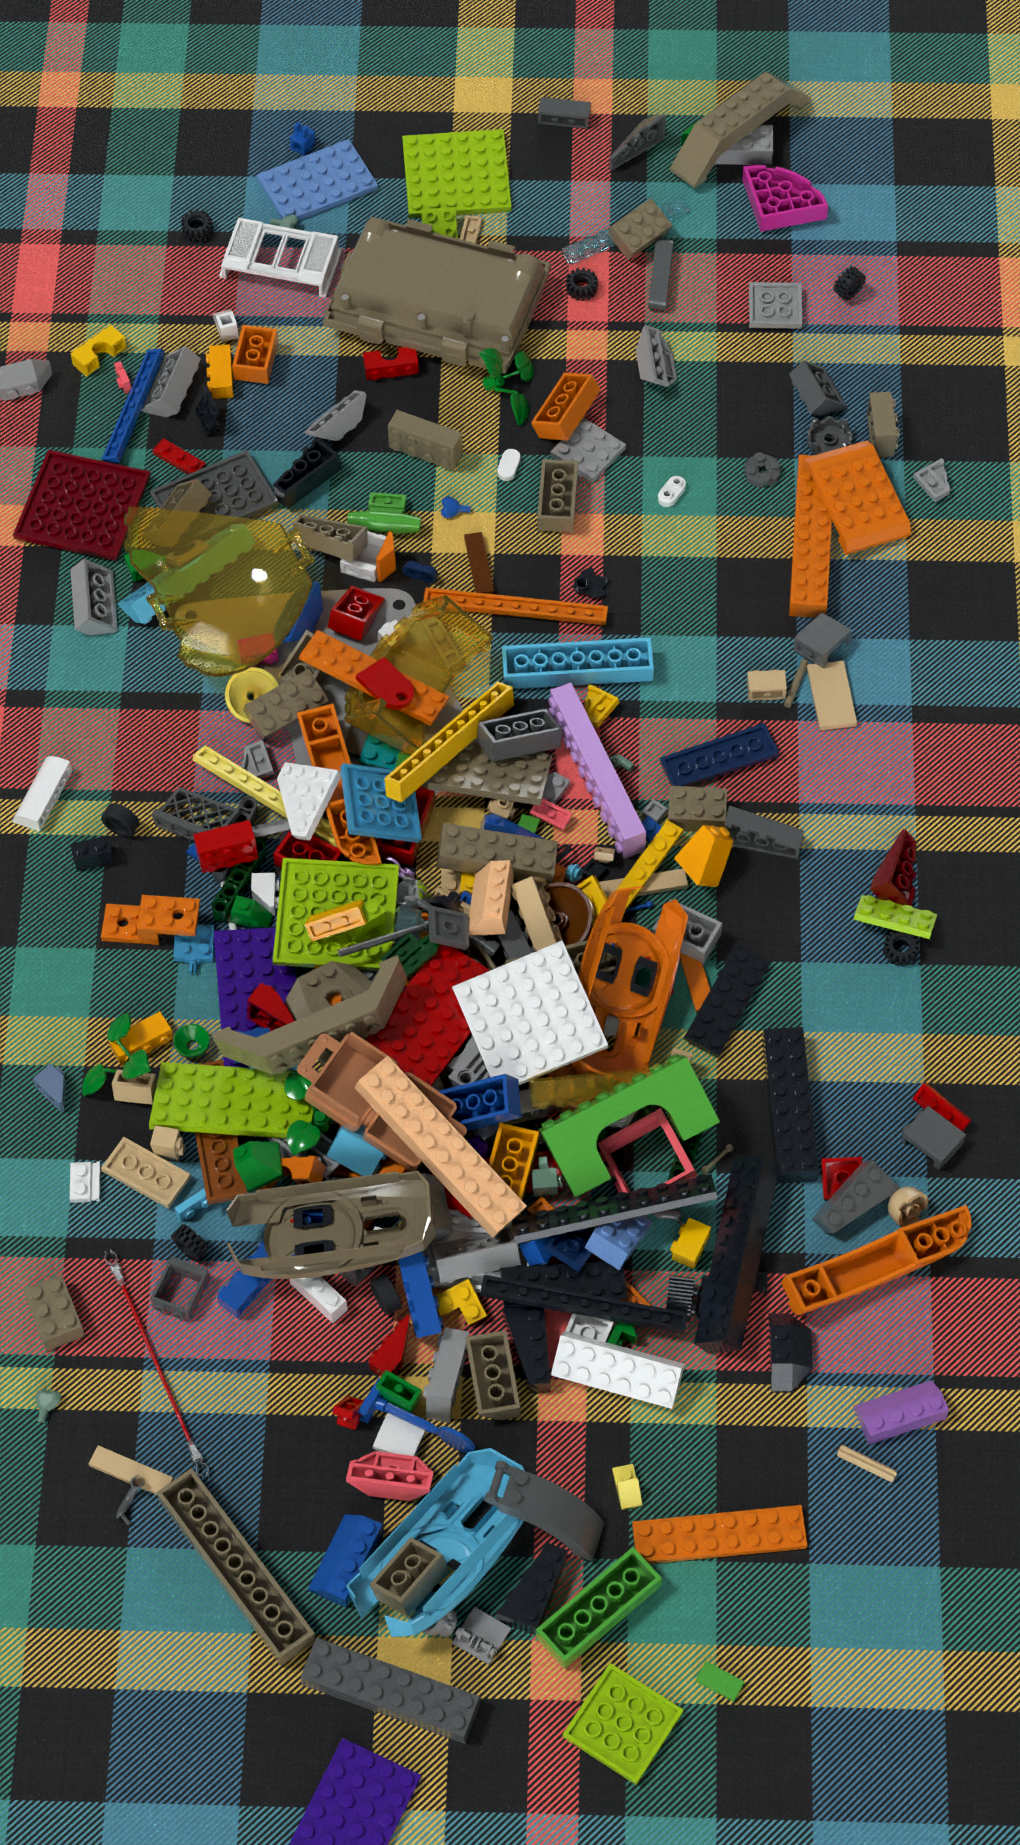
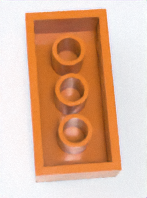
[531,373,600,441]

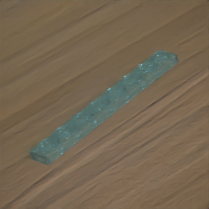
[561,197,690,265]

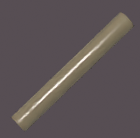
[784,659,808,708]

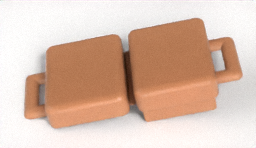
[297,1032,467,1171]

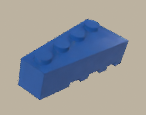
[398,1252,444,1339]

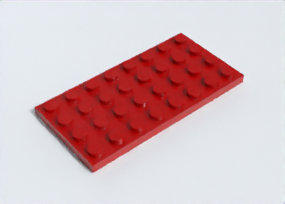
[365,944,491,1086]

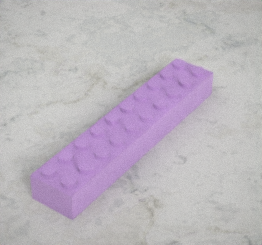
[548,683,646,859]

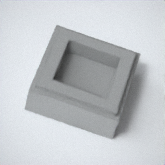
[642,799,668,823]

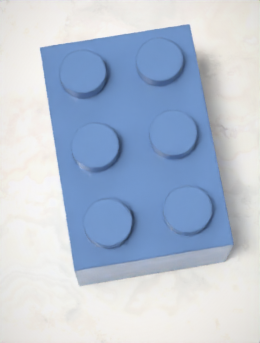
[585,1215,653,1270]

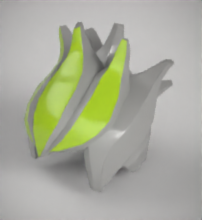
[396,876,431,915]

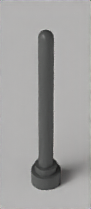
[416,898,500,957]

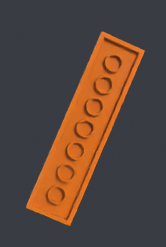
[299,630,449,726]
[632,1505,807,1564]

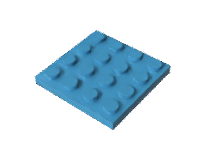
[340,763,422,843]

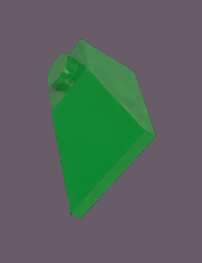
[233,1141,284,1193]

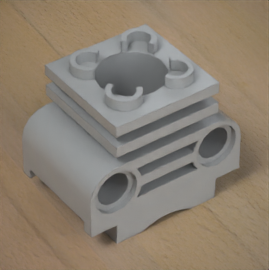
[448,1037,490,1087]

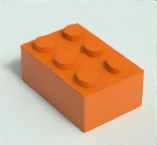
[232,325,279,384]

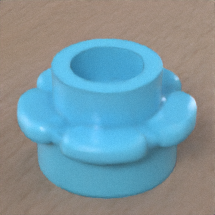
[566,864,582,882]

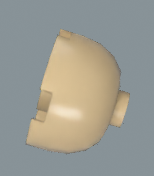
[888,1187,929,1227]

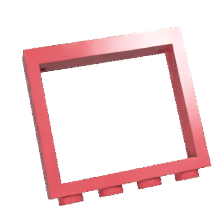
[597,1108,698,1193]

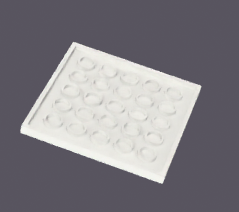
[452,941,609,1085]

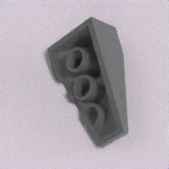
[609,114,666,171]

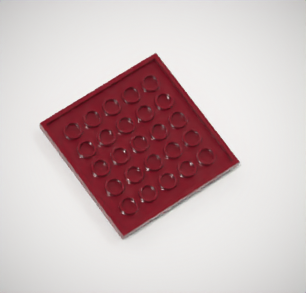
[13,450,151,561]

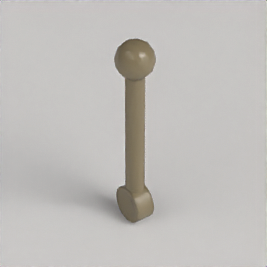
[701,1144,733,1175]

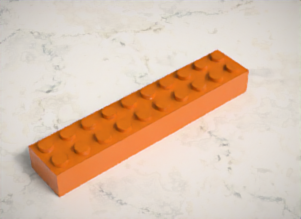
[789,455,832,618]

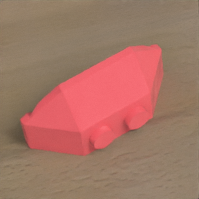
[346,1451,434,1501]

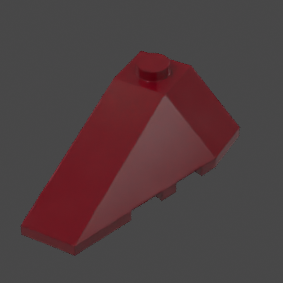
[870,829,916,906]

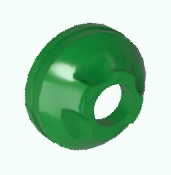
[173,1024,210,1059]

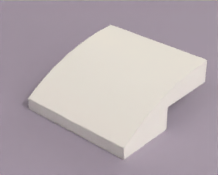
[373,1413,426,1456]

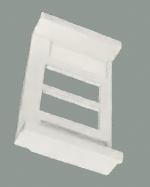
[219,218,343,297]

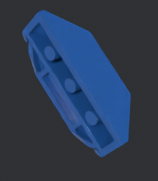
[274,581,323,643]

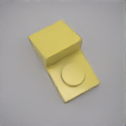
[612,1464,642,1510]

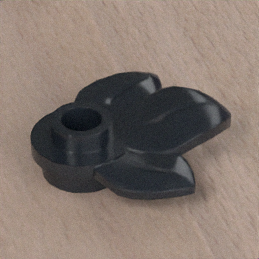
[573,568,608,599]

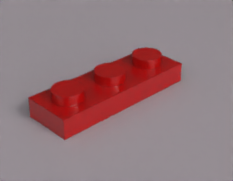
[153,438,206,475]
[912,1082,971,1132]

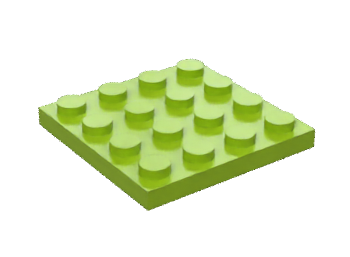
[562,1663,684,1785]

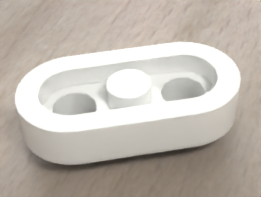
[658,476,686,507]

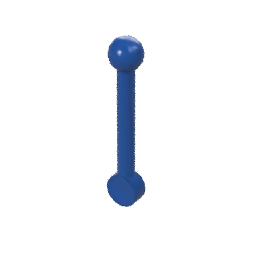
[625,901,653,913]

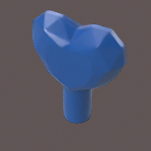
[441,496,471,518]

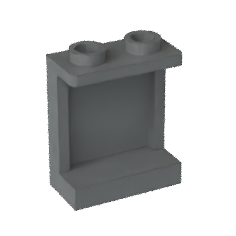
[794,613,851,668]
[901,1106,966,1171]

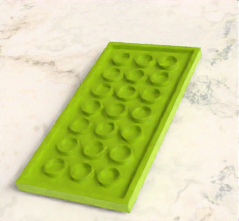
[149,1062,314,1138]

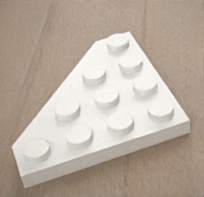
[277,762,341,841]

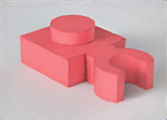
[114,361,131,394]

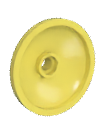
[225,667,279,724]

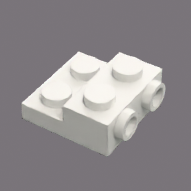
[565,1314,616,1342]

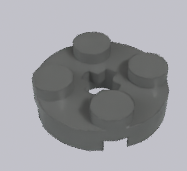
[744,452,780,488]

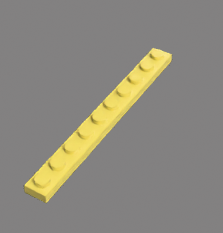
[193,745,338,848]

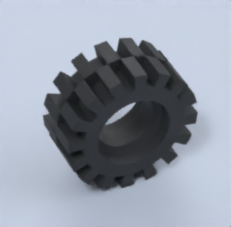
[181,210,213,243]
[833,266,866,301]
[566,268,598,301]
[883,930,920,967]
[171,1224,209,1262]

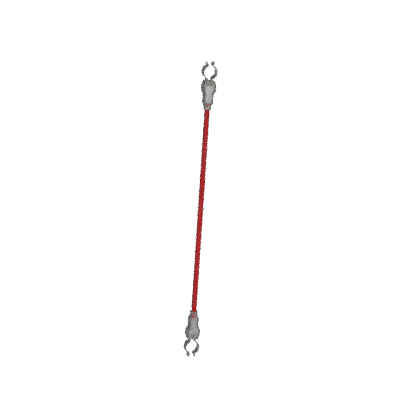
[105,1249,209,1480]

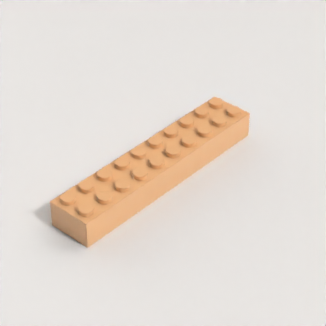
[355,1056,527,1238]

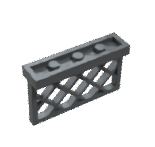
[151,787,241,841]

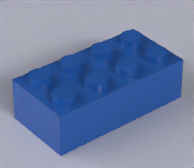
[439,1074,522,1131]

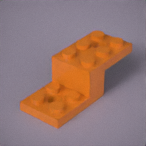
[101,895,201,945]

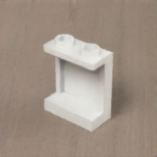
[340,530,386,582]

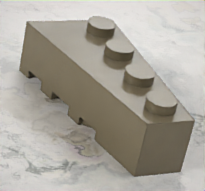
[293,515,368,562]

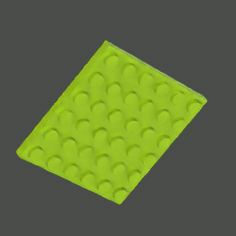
[402,129,511,218]
[273,858,399,971]

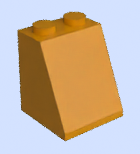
[674,825,734,887]

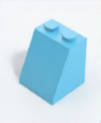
[326,1124,387,1176]

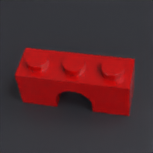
[363,347,419,380]

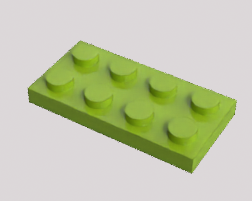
[854,895,937,939]

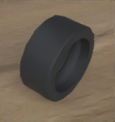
[101,803,139,837]
[370,1273,402,1315]

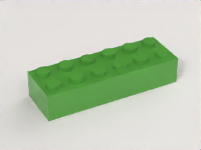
[536,1547,662,1669]

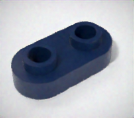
[402,561,439,584]

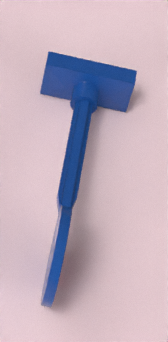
[358,1377,476,1454]

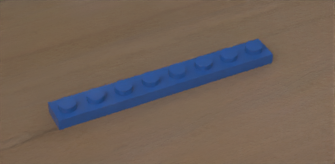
[102,348,165,463]

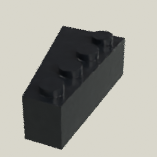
[503,1306,551,1394]

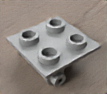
[452,1607,511,1665]

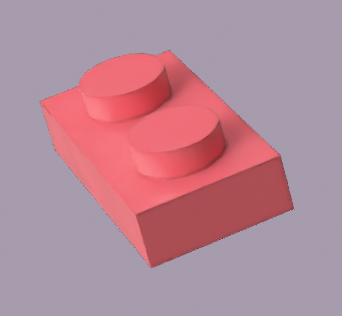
[530,799,572,831]

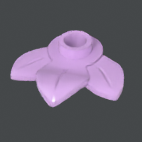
[386,857,416,880]

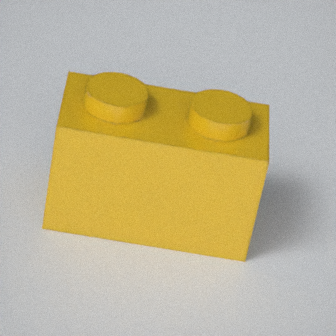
[670,1218,711,1269]

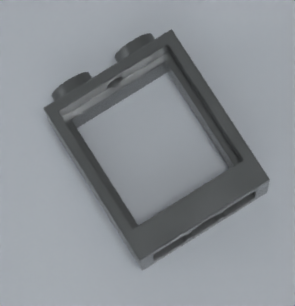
[150,1256,210,1320]

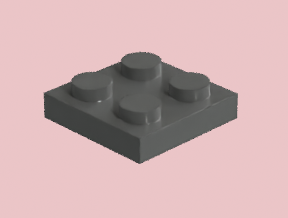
[428,906,469,950]

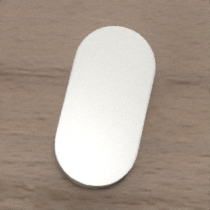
[497,449,520,481]

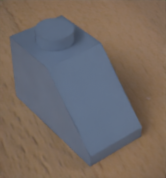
[33,1063,66,1112]

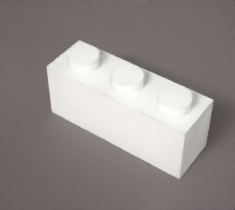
[290,1277,348,1323]

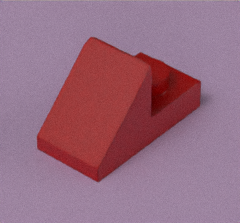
[332,1395,364,1430]

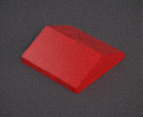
[821,1157,862,1199]

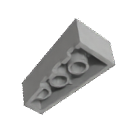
[423,1327,469,1423]

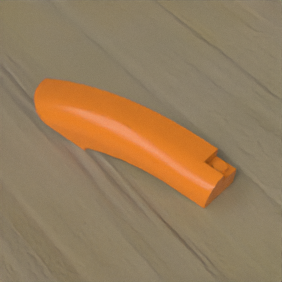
[297,704,382,865]
[781,1205,971,1315]

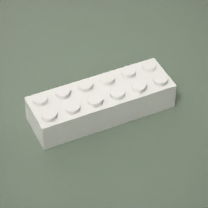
[551,1331,685,1409]

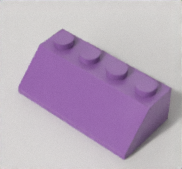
[853,1380,949,1445]

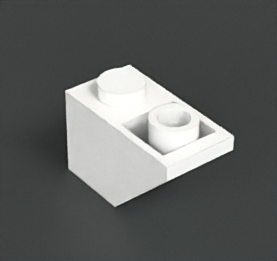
[212,310,239,342]
[251,873,280,916]

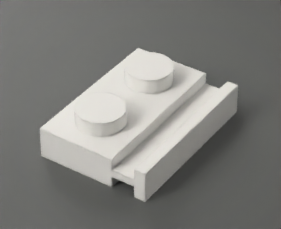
[70,1162,101,1203]

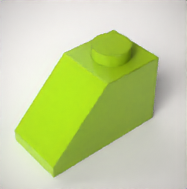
[346,897,386,941]

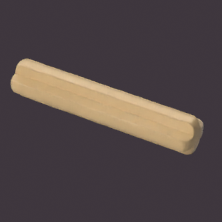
[837,1445,897,1482]

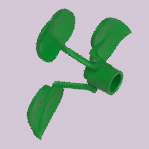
[479,348,534,426]
[82,1012,151,1097]
[284,1070,333,1156]

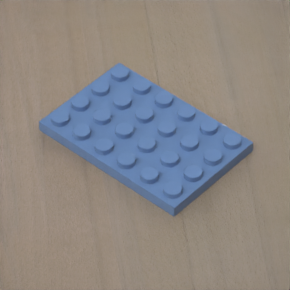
[257,139,378,221]

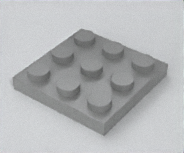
[749,282,802,329]
[551,418,626,483]

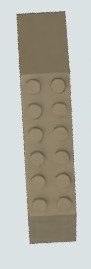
[670,71,811,188]
[212,955,408,1075]

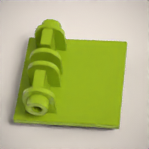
[421,207,458,239]

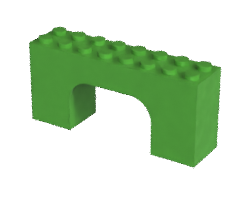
[539,1054,720,1197]

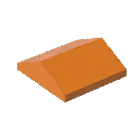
[376,531,396,582]

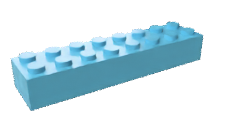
[502,638,654,689]

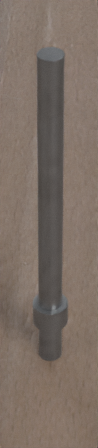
[337,919,429,957]

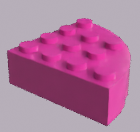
[742,165,828,232]

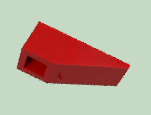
[369,1315,410,1377]

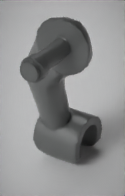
[652,1209,683,1224]
[116,1475,145,1526]

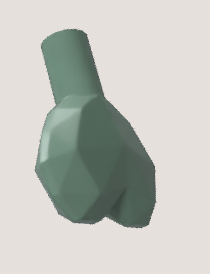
[270,214,298,229]
[35,1389,61,1423]

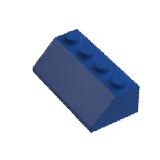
[308,1514,383,1608]

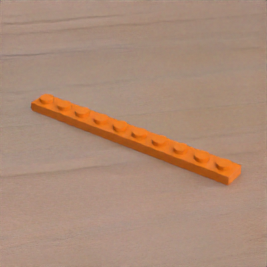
[423,587,608,625]

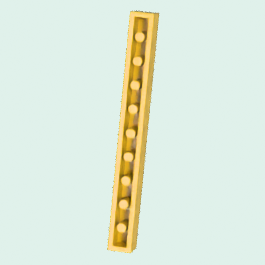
[384,681,514,803]

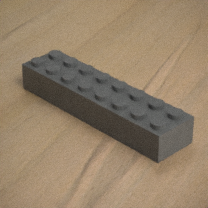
[300,1637,480,1744]

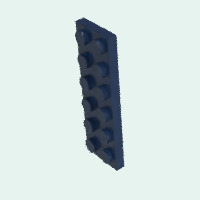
[659,723,779,787]

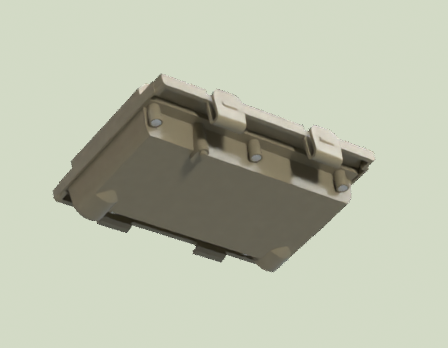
[323,217,551,374]

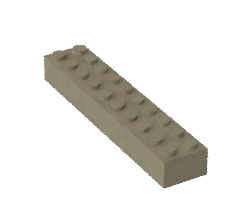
[156,1468,316,1666]

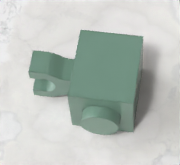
[532,1157,561,1197]

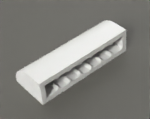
[12,756,72,831]

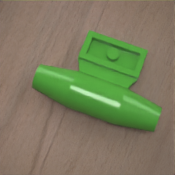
[347,492,421,534]

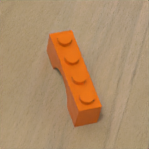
[257,1155,326,1190]

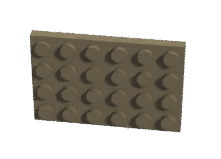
[428,742,553,806]

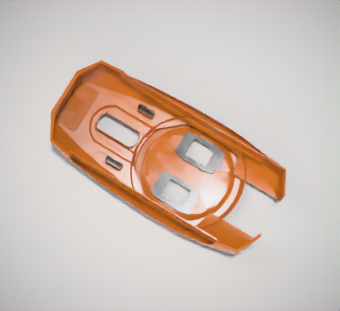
[571,886,688,1087]

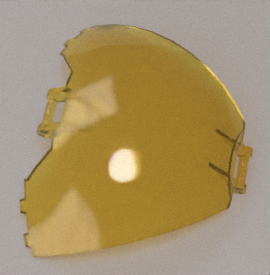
[124,506,315,677]

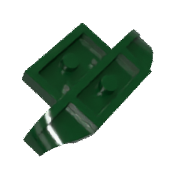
[380,932,440,980]

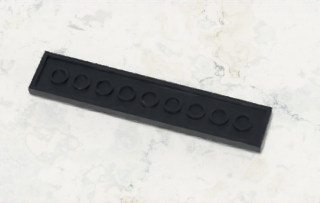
[512,1174,718,1244]

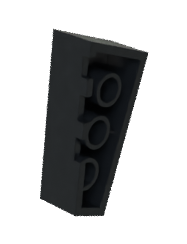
[273,437,342,509]
[496,1543,568,1636]

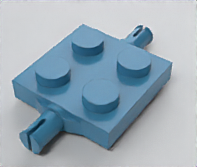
[174,916,214,975]

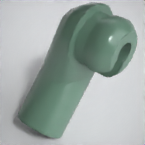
[609,755,635,772]

